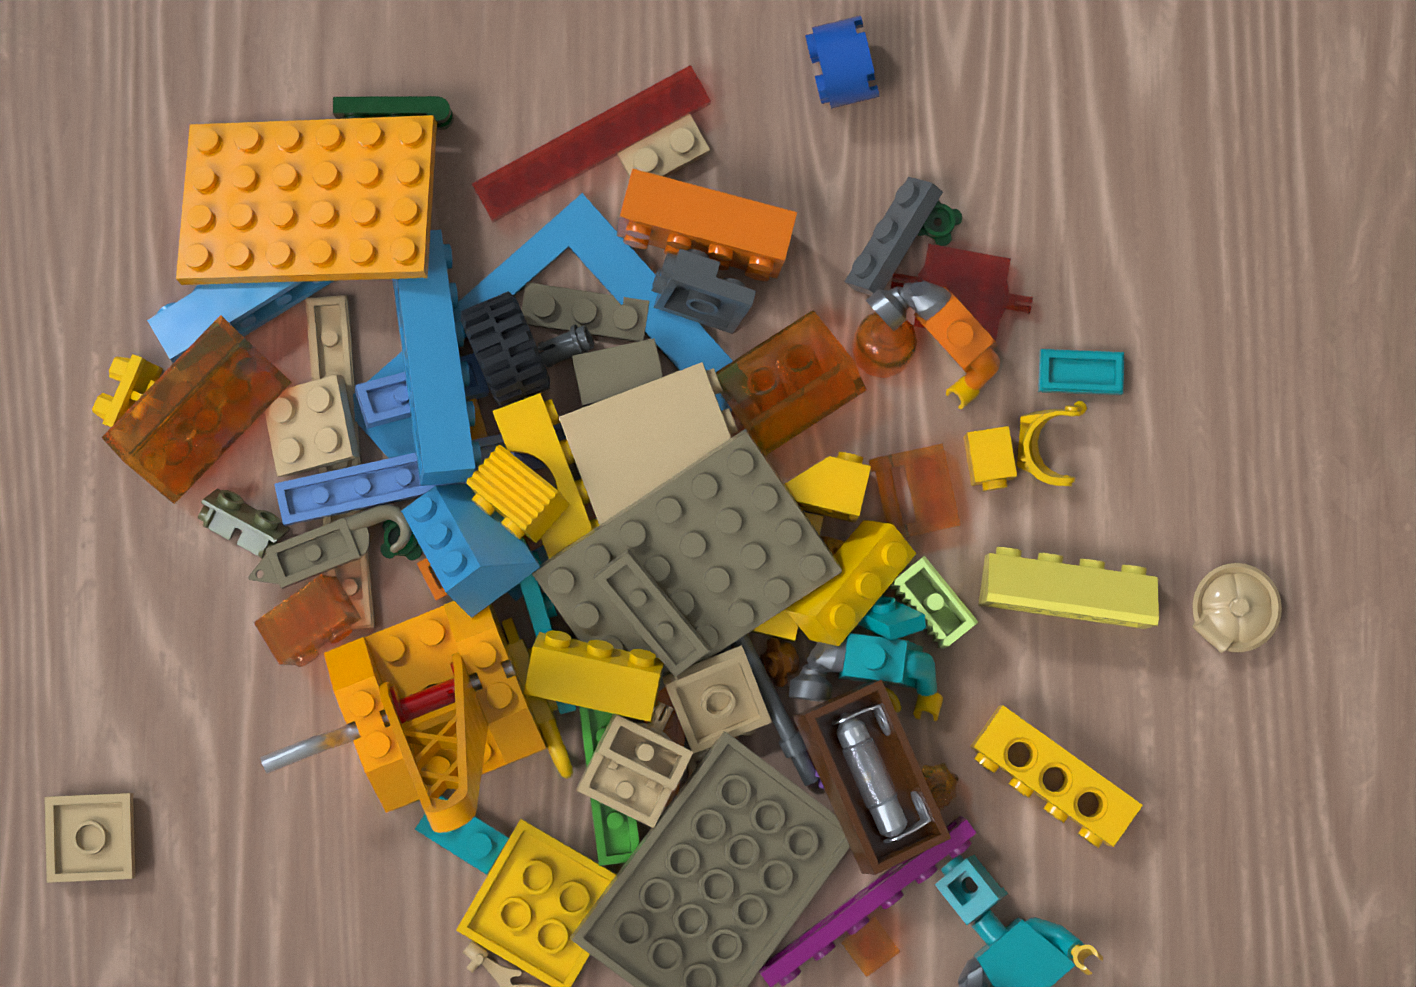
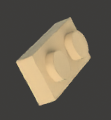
[617,114,710,178]

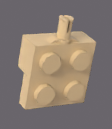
[576,701,693,828]

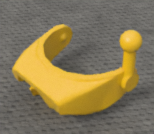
[1017,401,1087,486]

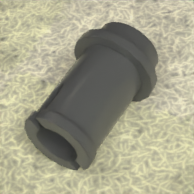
[538,325,594,368]

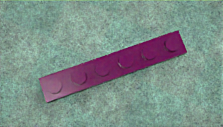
[759,816,976,987]

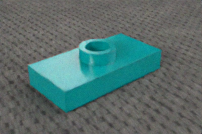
[857,595,926,641]

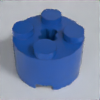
[805,15,880,109]

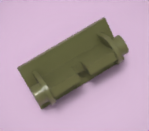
[198,488,290,558]

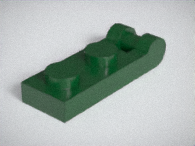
[333,96,454,130]

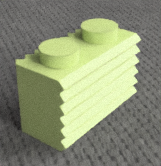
[890,556,978,649]

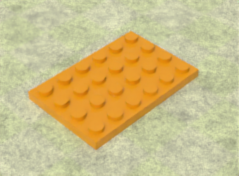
[176,115,437,285]

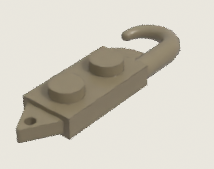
[248,504,412,589]

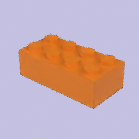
[617,168,797,281]

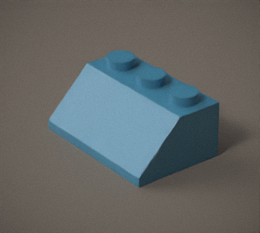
[401,484,540,618]

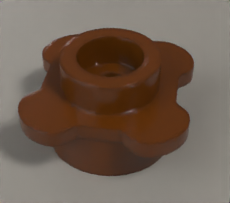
[760,637,800,687]

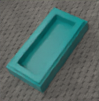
[1038,349,1124,395]

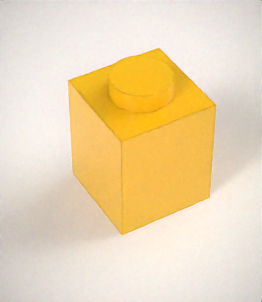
[963,426,1017,492]

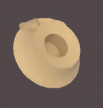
[1192,563,1282,653]

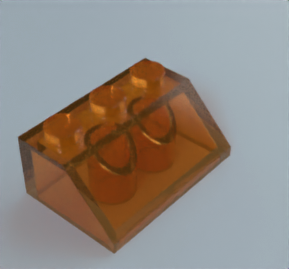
[716,310,867,456]

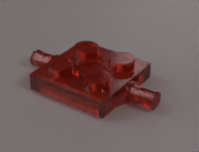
[890,244,1033,341]

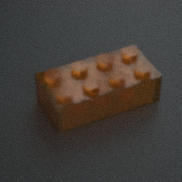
[101,315,292,504]

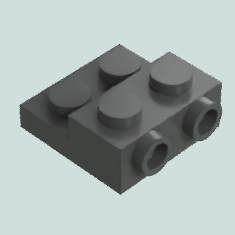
[651,249,756,334]

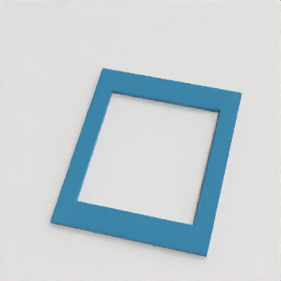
[353,193,757,602]

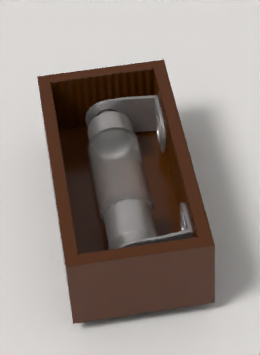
[793,680,951,875]

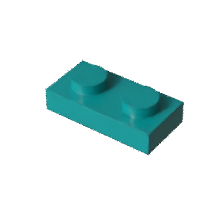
[415,795,510,875]

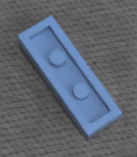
[355,353,489,429]

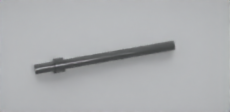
[734,633,820,786]

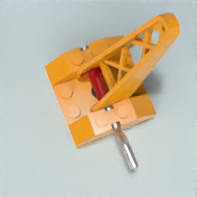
[261,601,547,833]

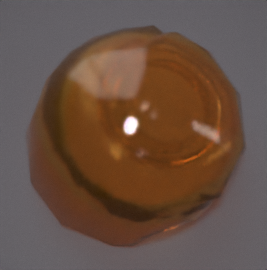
[851,311,917,378]

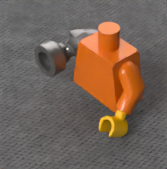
[866,280,1000,409]

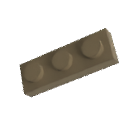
[522,282,650,342]
[594,549,709,677]

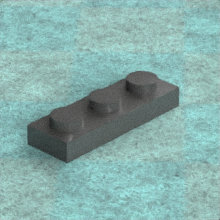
[844,177,943,295]

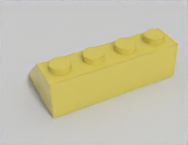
[978,547,1159,629]

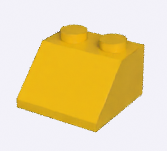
[785,452,871,523]

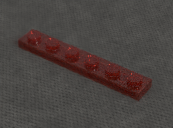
[472,65,711,223]

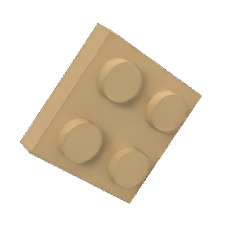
[261,374,359,478]
[662,645,772,754]
[45,793,136,883]

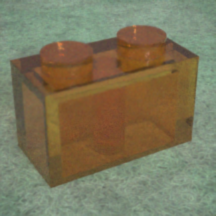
[253,575,362,668]

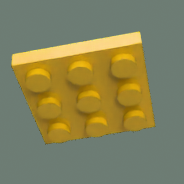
[456,818,617,987]

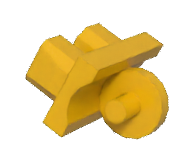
[92,354,166,437]

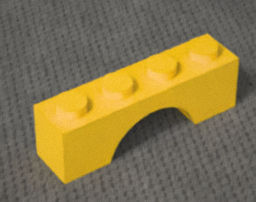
[492,393,599,559]

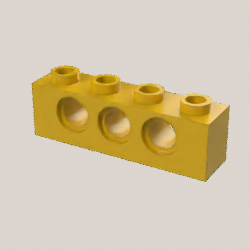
[970,705,1143,848]

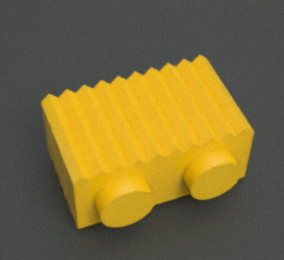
[466,445,570,543]

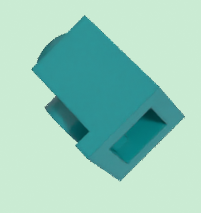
[935,855,1008,925]

